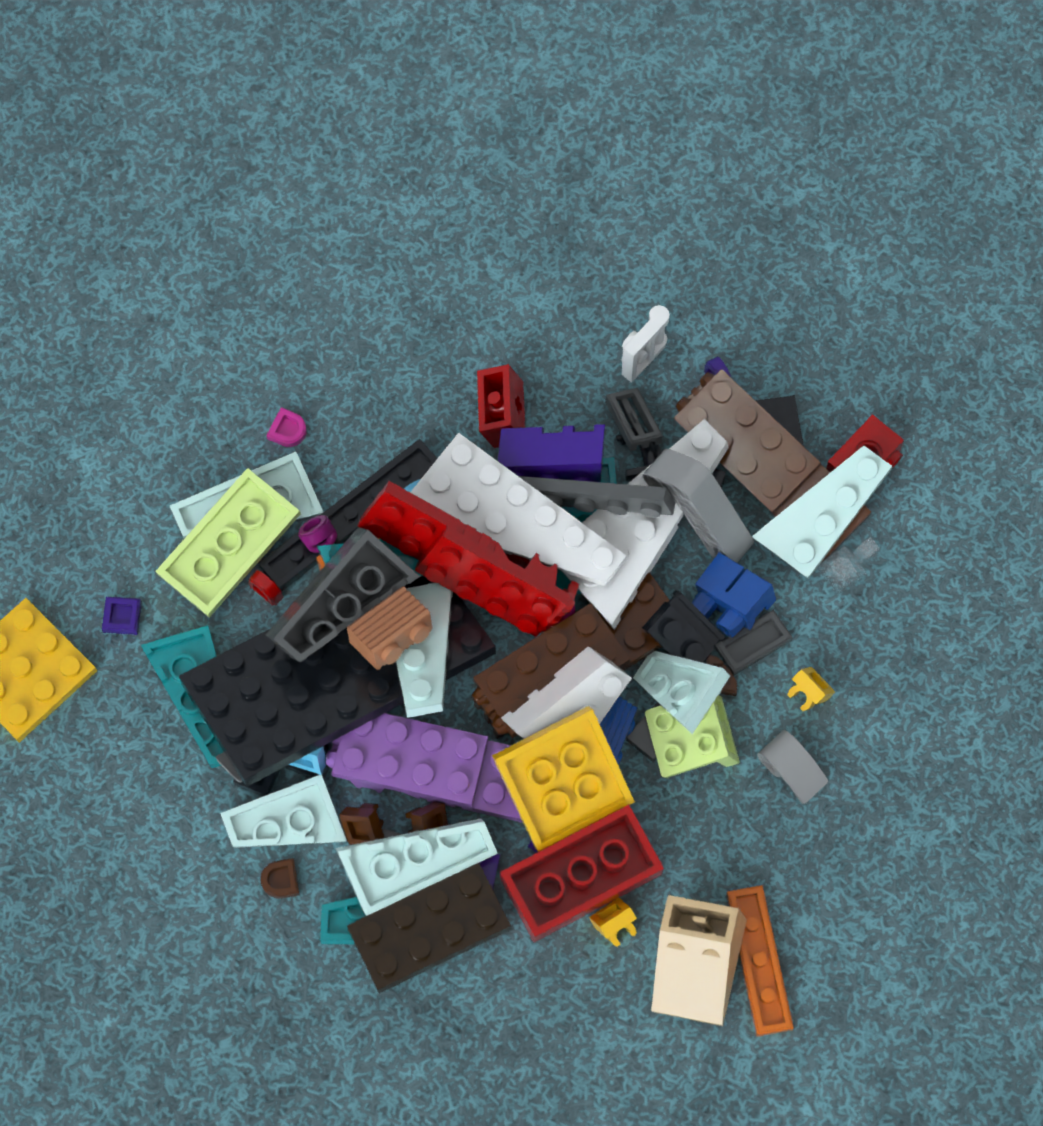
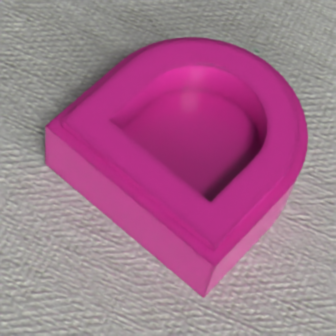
[266,407,307,447]

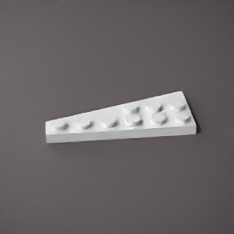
[561,419,729,630]
[410,433,627,586]

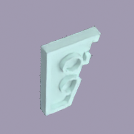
[633,651,730,734]
[220,774,347,848]

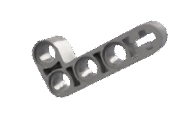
[643,448,754,563]

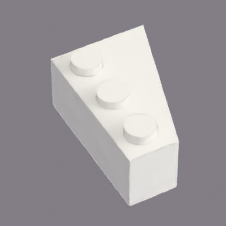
[501,646,632,739]

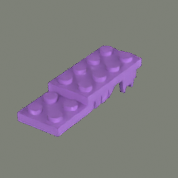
[325,713,523,823]

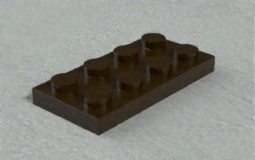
[347,863,511,993]

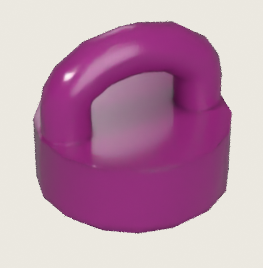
[298,515,337,553]

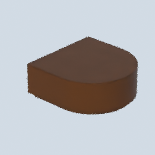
[260,858,300,899]

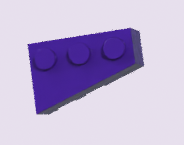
[498,424,605,482]

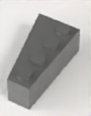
[266,527,420,662]

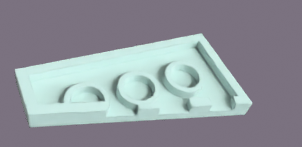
[170,452,323,539]
[336,818,498,916]

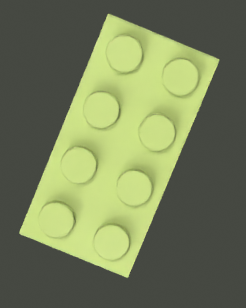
[156,468,301,618]

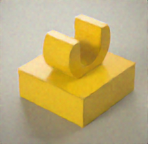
[787,667,835,711]
[589,898,637,947]

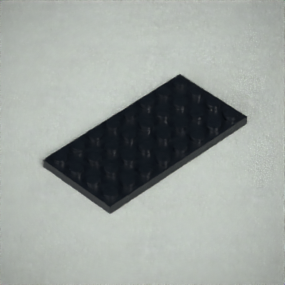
[179,575,496,787]

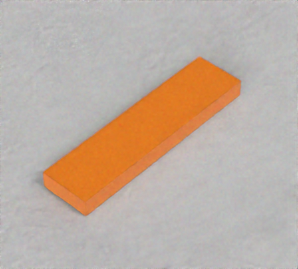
[726,885,794,1037]

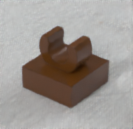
[405,801,448,833]
[339,803,385,845]

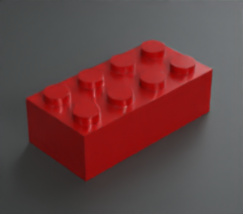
[500,805,664,943]

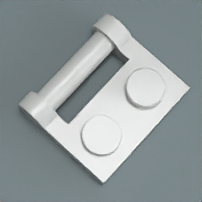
[621,305,670,383]

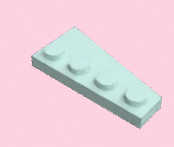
[752,446,892,579]
[396,583,453,718]

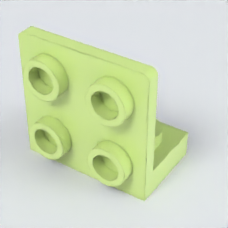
[645,695,740,778]

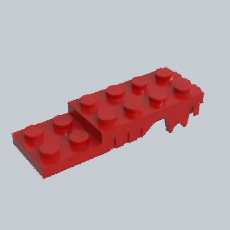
[357,481,579,637]

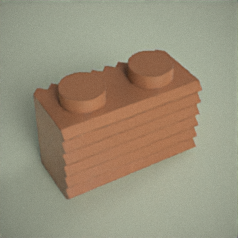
[347,586,432,670]

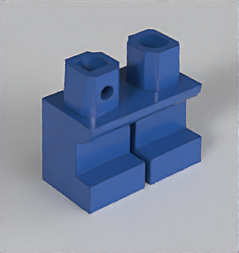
[692,552,776,638]

